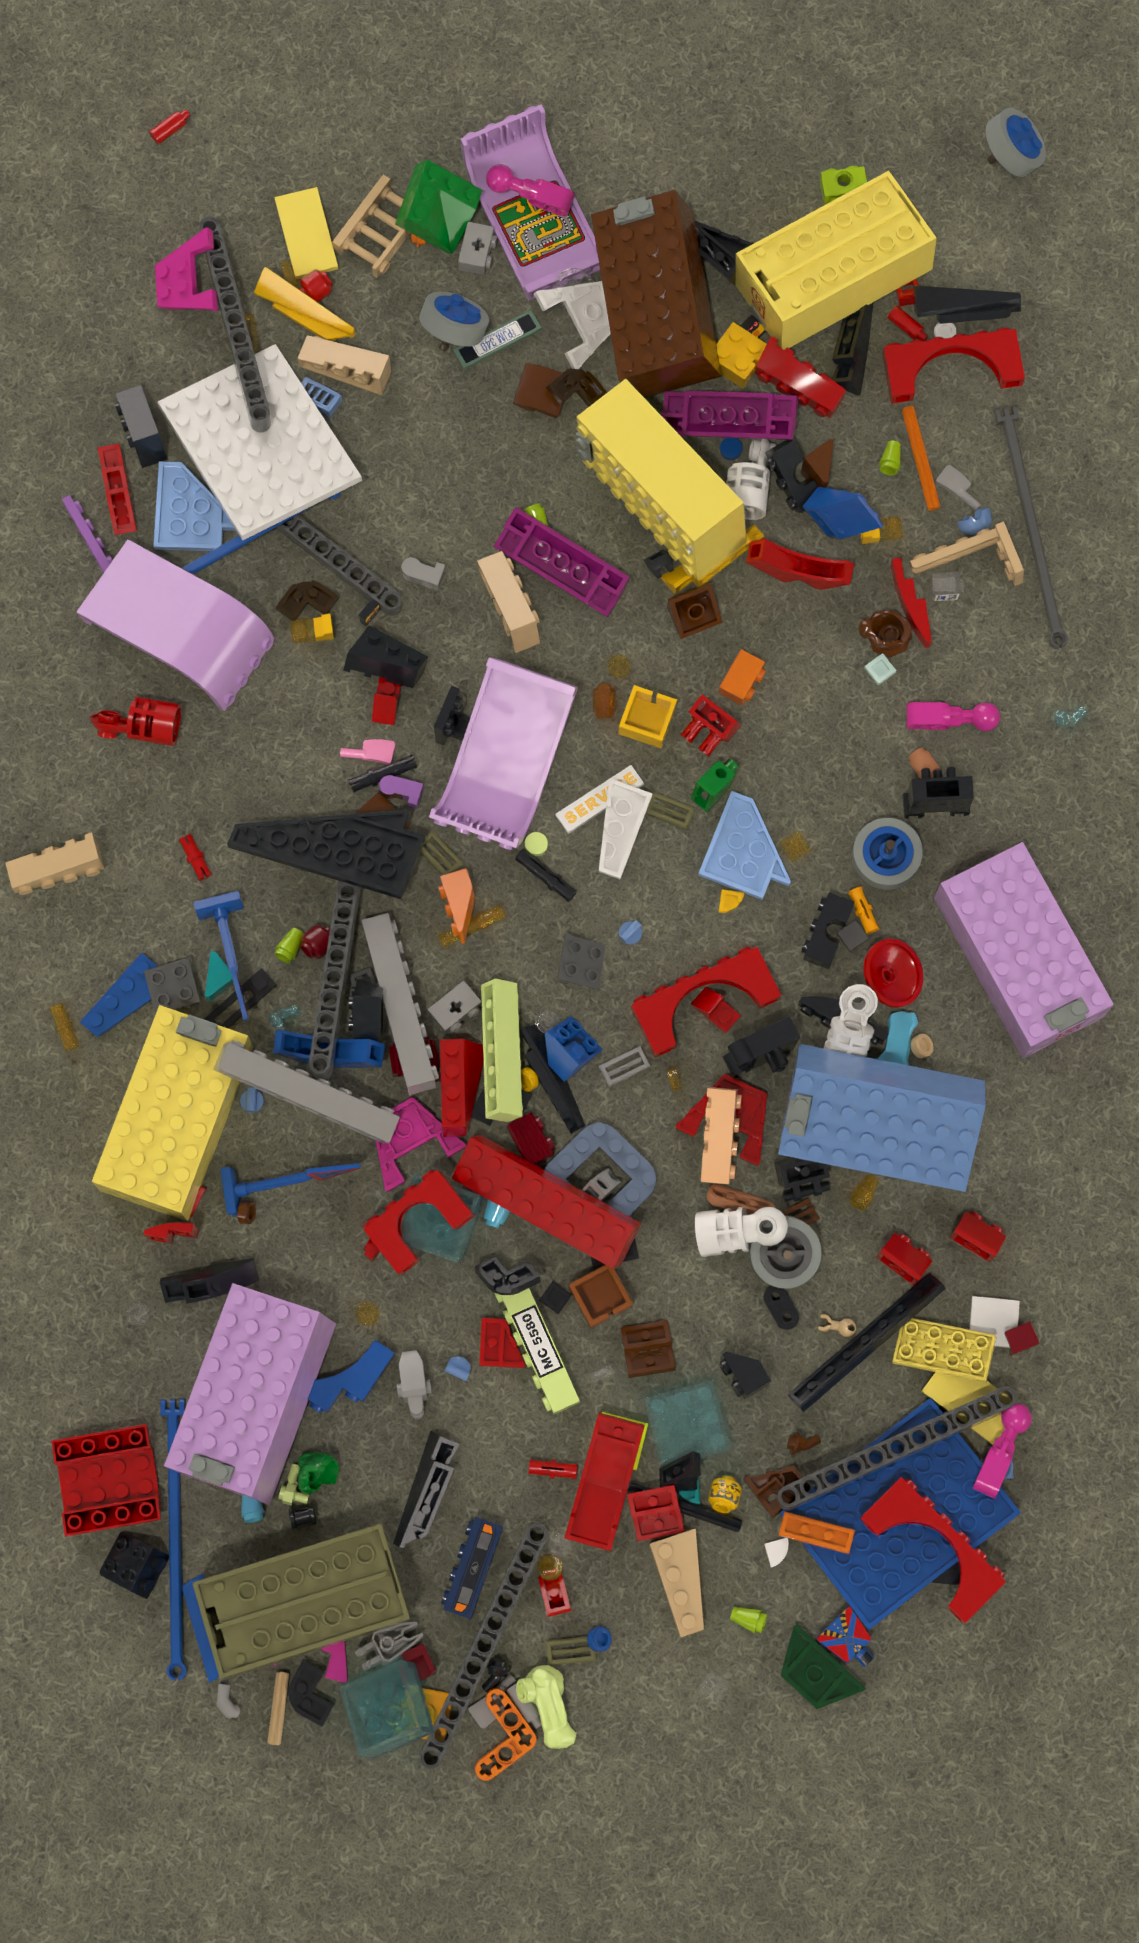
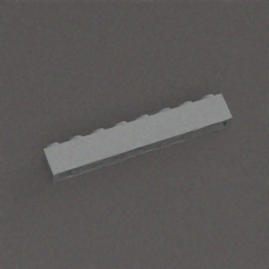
[362,913,439,1095]
[213,1040,400,1144]

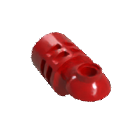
[90,696,181,746]

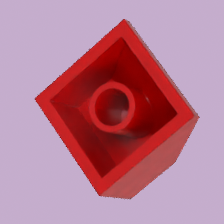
[949,1211,1006,1263]
[876,1233,933,1286]

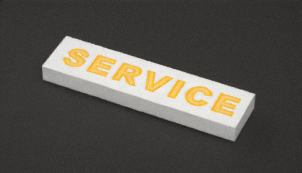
[555,765,644,834]

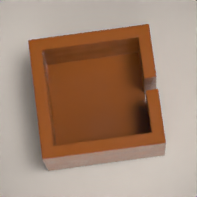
[568,1265,633,1329]

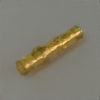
[437,905,506,948]

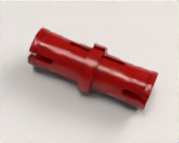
[179,834,212,881]
[528,1459,577,1479]

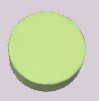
[525,832,548,856]
[516,1677,536,1703]

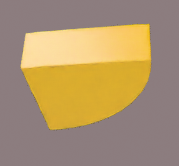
[718,889,744,913]

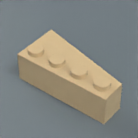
[298,335,391,395]
[649,1528,704,1638]

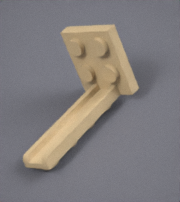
[910,521,1024,586]

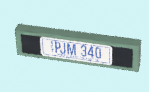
[453,310,542,370]

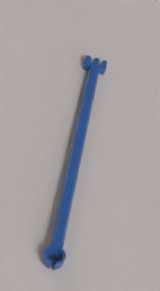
[181,492,341,575]
[160,1399,187,1681]

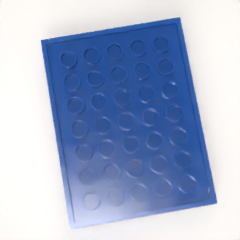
[779,1398,1021,1631]

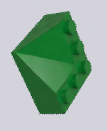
[395,159,482,254]

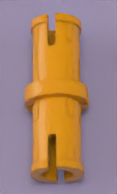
[848,887,880,935]

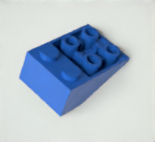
[802,486,883,539]

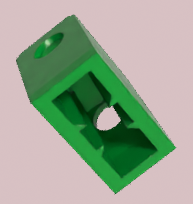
[690,759,739,813]

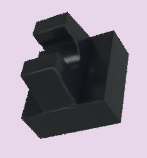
[644,549,674,579]

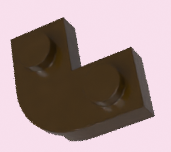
[546,368,607,407]
[276,580,339,622]

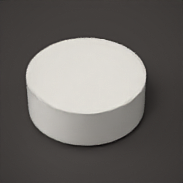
[934,323,956,338]

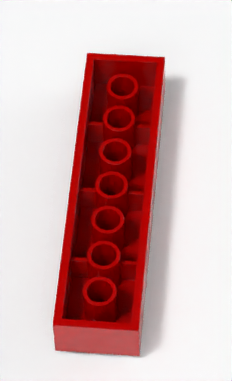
[451,1134,642,1269]

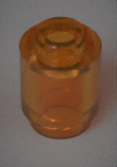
[593,684,616,718]

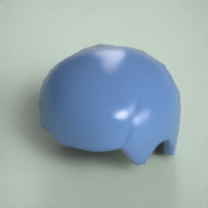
[958,507,992,536]

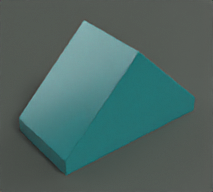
[205,951,234,1001]

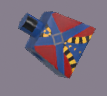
[815,1607,874,1667]

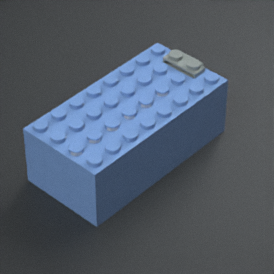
[778,1044,986,1192]

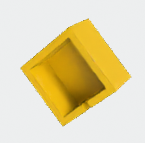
[716,322,767,389]
[618,685,677,749]

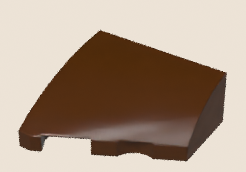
[743,1466,810,1518]

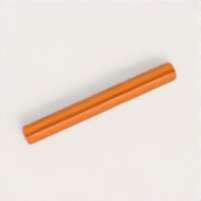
[902,406,940,511]

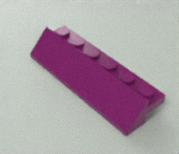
[661,391,798,440]
[493,507,630,618]

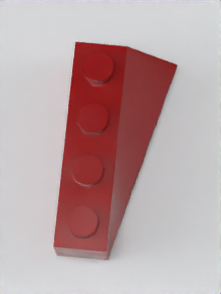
[755,336,846,419]
[440,1039,484,1137]

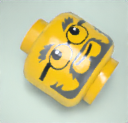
[708,1475,742,1513]

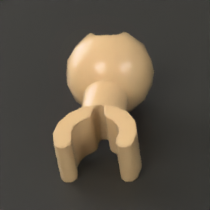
[818,1314,856,1337]

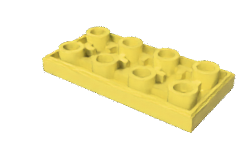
[274,187,338,280]
[892,1318,997,1383]
[921,1372,1011,1445]

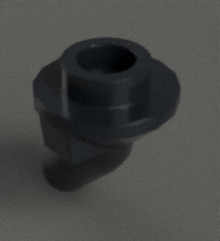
[482,1660,511,1692]

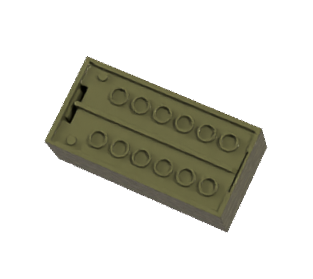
[192,1524,410,1681]

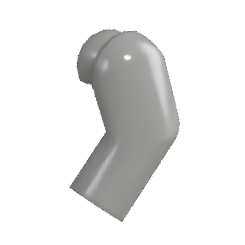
[216,1684,240,1719]

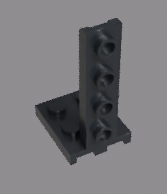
[434,686,470,745]

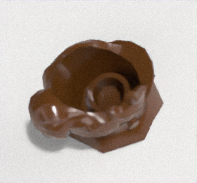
[858,610,912,658]

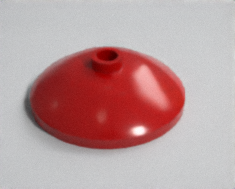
[863,939,923,1008]

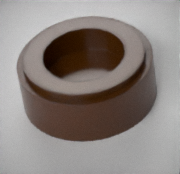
[237,1200,256,1224]

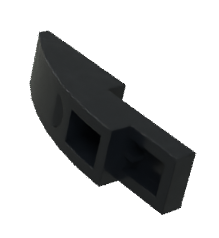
[798,996,889,1045]
[159,1258,259,1304]

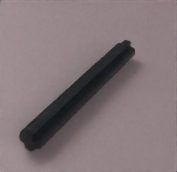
[627,1483,742,1532]

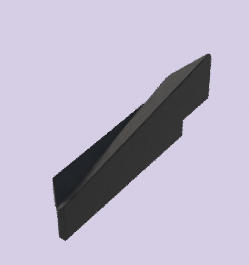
[914,286,1021,324]
[832,302,874,395]
[521,1022,585,1134]
[393,1431,460,1548]

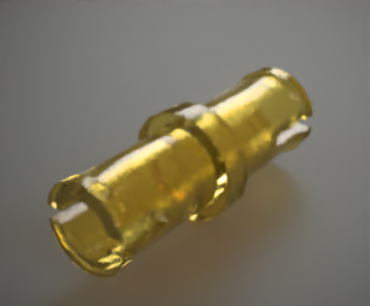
[49,1003,79,1052]

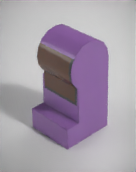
[379,775,424,810]

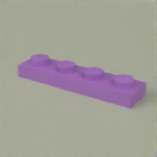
[62,495,113,573]

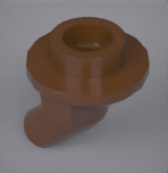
[787,1432,821,1455]

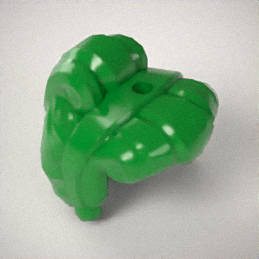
[298,1451,339,1494]

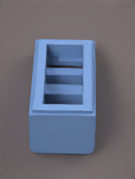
[301,377,342,418]

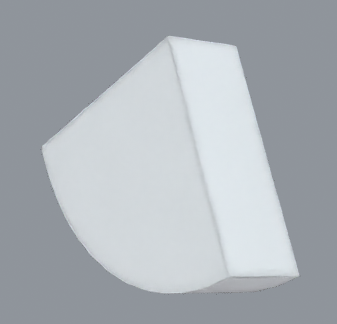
[764,1538,789,1567]

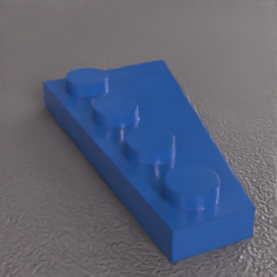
[80,953,158,1038]
[182,1573,219,1683]

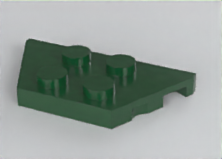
[780,1624,866,1709]

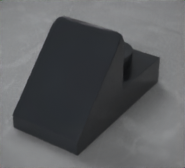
[659,1451,701,1491]

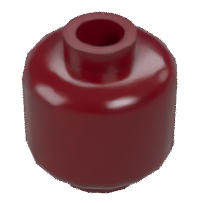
[300,925,330,959]

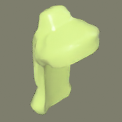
[526,1665,577,1749]

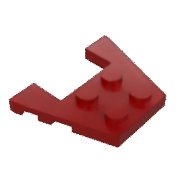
[675,1074,767,1167]

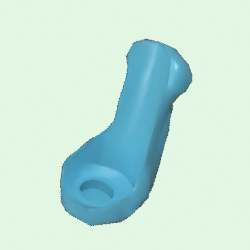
[877,1011,918,1066]

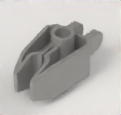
[397,1350,432,1420]
[355,1622,423,1671]

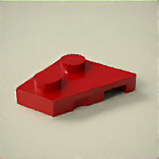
[479,1318,525,1369]

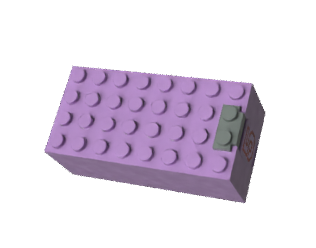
[934,842,1114,1059]
[164,1283,336,1505]

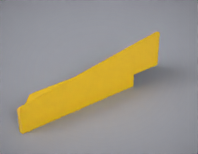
[254,267,356,341]
[661,525,765,595]

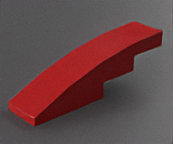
[97,443,137,535]
[890,558,932,648]

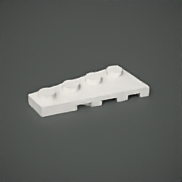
[599,778,652,880]

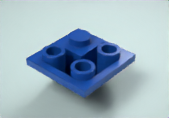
[545,1016,603,1082]

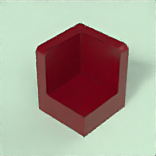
[1004,1322,1040,1356]
[401,1644,436,1683]

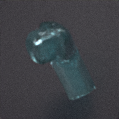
[1054,705,1088,727]
[269,1004,300,1028]

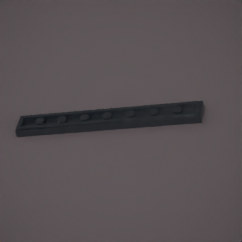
[788,1272,946,1412]

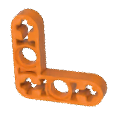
[475,1688,536,1781]

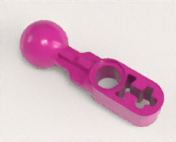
[486,164,575,216]
[906,702,1000,732]
[973,1403,1032,1499]

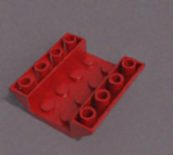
[51,1424,161,1537]

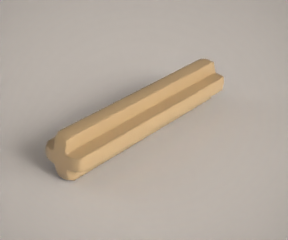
[268,1672,289,1745]

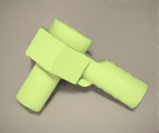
[278,1464,310,1506]

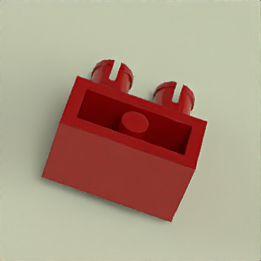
[680,694,742,757]

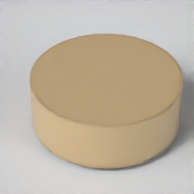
[911,1034,933,1058]

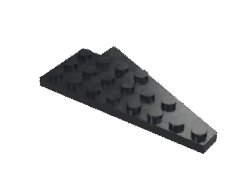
[227,809,425,900]

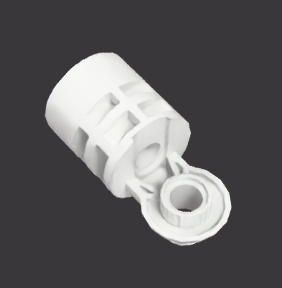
[726,439,776,520]
[823,984,878,1057]
[695,1207,788,1257]

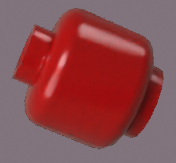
[299,269,333,302]

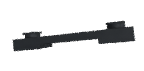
[204,968,277,1028]

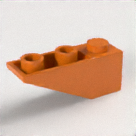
[438,868,475,944]

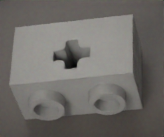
[458,222,497,275]
[428,980,482,1034]

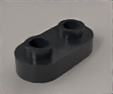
[763,1286,799,1330]

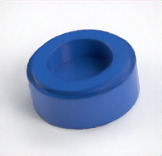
[720,438,742,460]
[587,1627,612,1652]

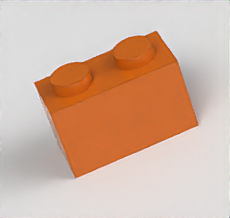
[719,649,766,706]

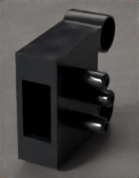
[903,767,974,819]
[723,1016,800,1078]

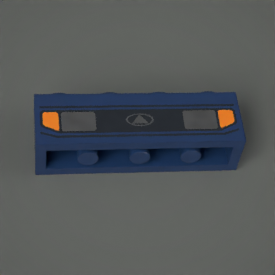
[441,1517,503,1620]

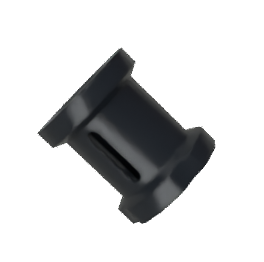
[289,1503,317,1529]

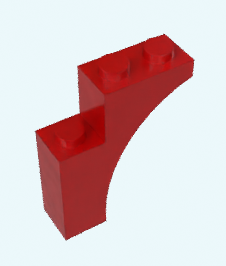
[746,539,854,590]

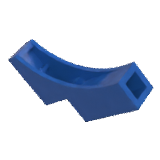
[273,1030,385,1068]
[308,1340,395,1414]

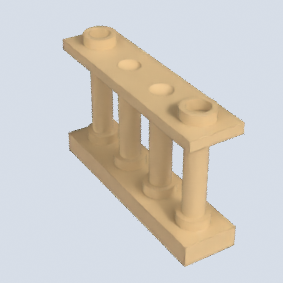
[332,174,410,278]

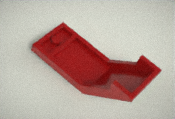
[564,1412,645,1551]

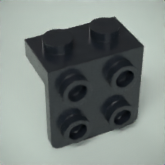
[100,1532,169,1599]

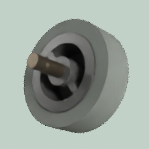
[749,1216,821,1288]

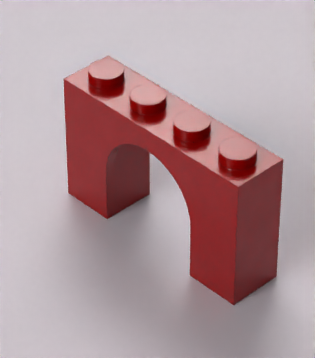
[363,1170,476,1275]

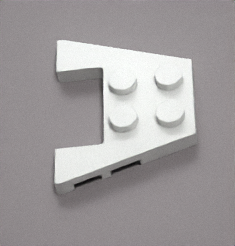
[534,281,611,369]

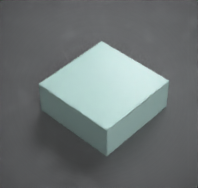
[864,653,896,685]

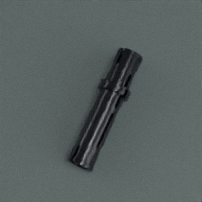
[348,754,417,793]
[515,849,577,902]

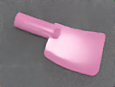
[340,739,395,765]

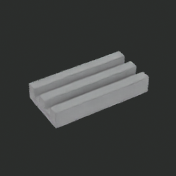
[599,1046,651,1087]

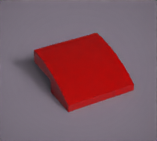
[143,1223,199,1244]
[627,1485,685,1541]

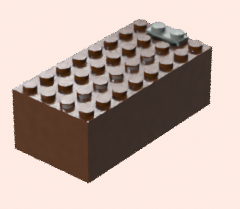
[591,189,722,398]

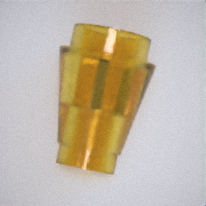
[849,1175,879,1211]

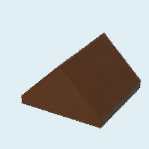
[800,439,834,488]
[667,583,722,639]

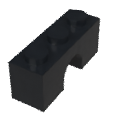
[765,440,818,513]
[801,892,855,969]

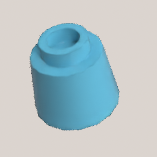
[484,1200,510,1228]

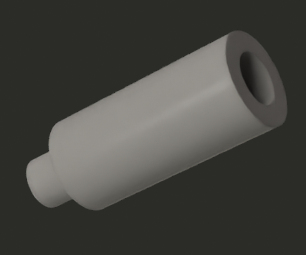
[506,1683,541,1729]

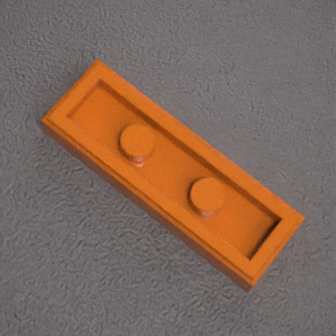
[778,1511,855,1555]

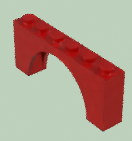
[882,328,1025,404]
[631,946,781,1058]
[860,1477,1006,1625]

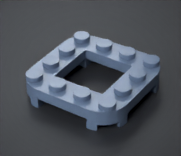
[544,1122,656,1216]

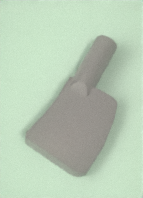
[935,465,982,511]
[468,1674,516,1728]

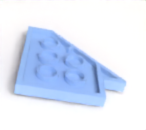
[153,461,236,551]
[698,791,791,900]

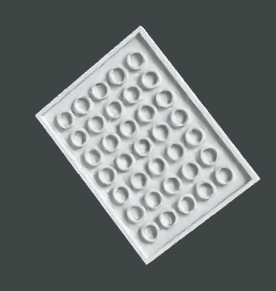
[158,344,362,540]

